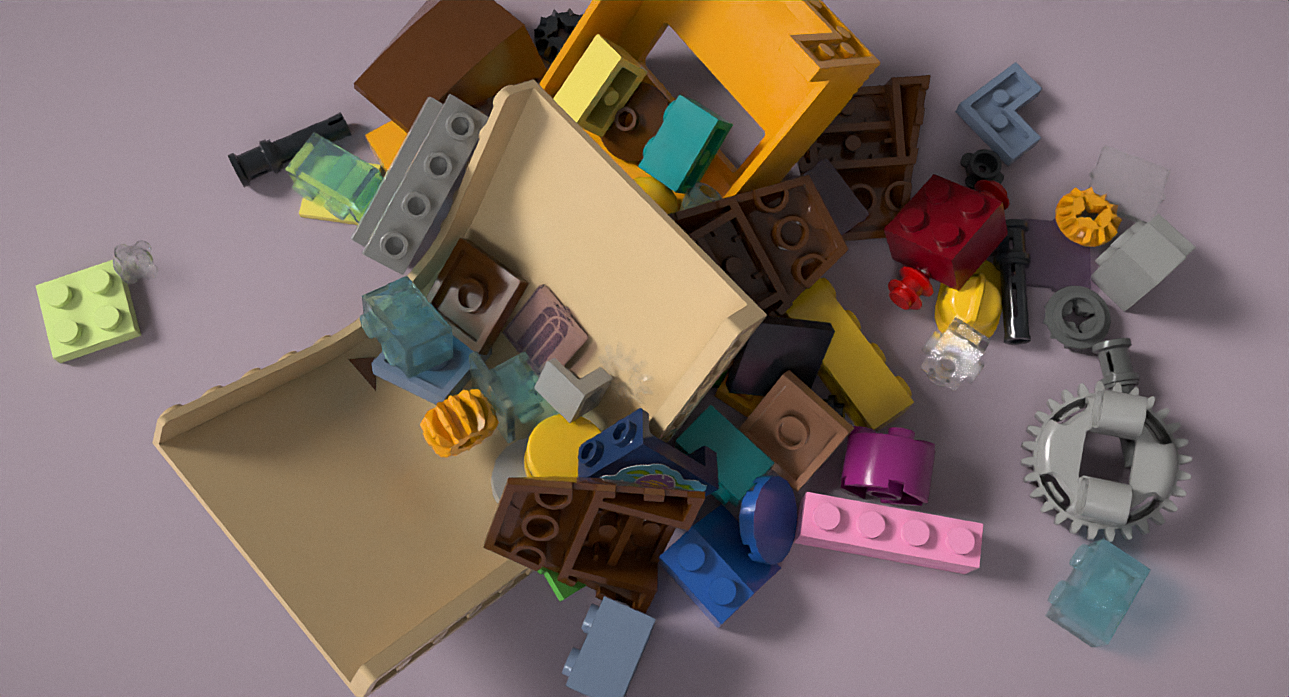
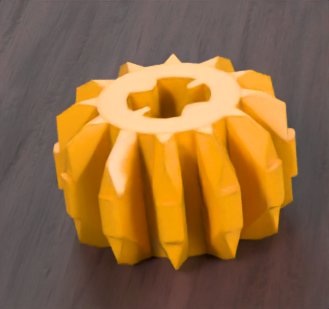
[420,389,499,458]

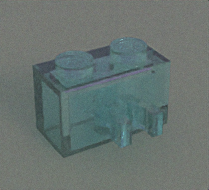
[360,276,453,379]
[1045,538,1151,647]

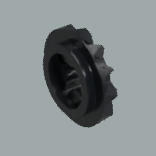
[534,8,583,63]

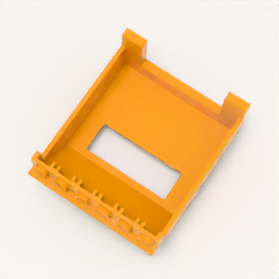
[539,0,881,211]

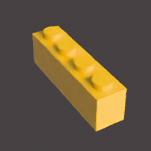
[778,277,914,432]

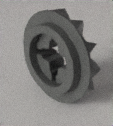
[1043,286,1111,351]

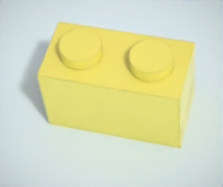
[553,34,648,137]

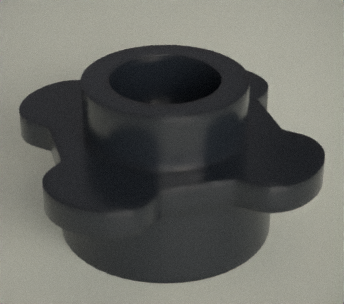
[960,149,1004,189]

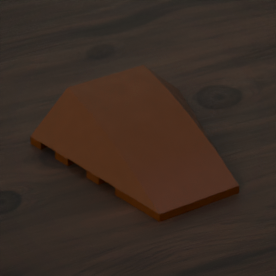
[354,0,547,134]
[797,75,931,241]
[668,175,849,372]
[483,476,705,614]

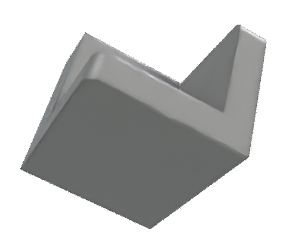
[534,358,613,423]

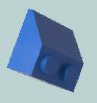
[659,504,781,628]

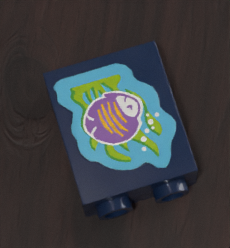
[578,408,719,497]

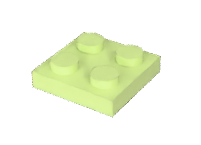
[35,259,141,363]

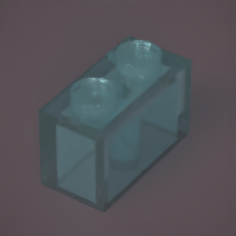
[285,132,383,223]

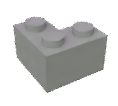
[1089,213,1196,312]

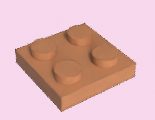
[738,370,854,492]

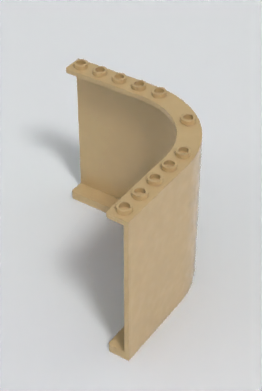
[152,79,767,697]

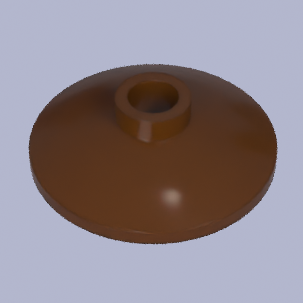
[601,82,669,162]

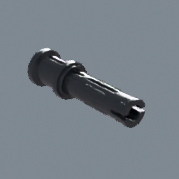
[228,112,352,188]
[993,219,1031,345]

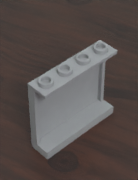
[350,94,489,275]

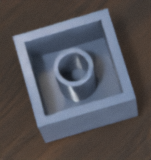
[562,596,656,697]

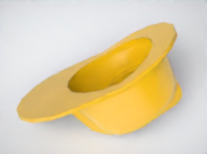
[934,260,1002,347]

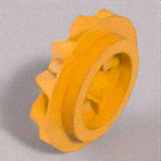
[1055,187,1122,247]

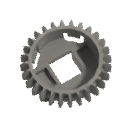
[1020,381,1192,542]

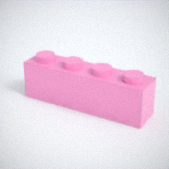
[794,492,983,574]

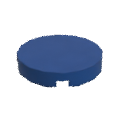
[739,475,797,565]

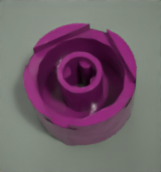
[840,426,936,507]

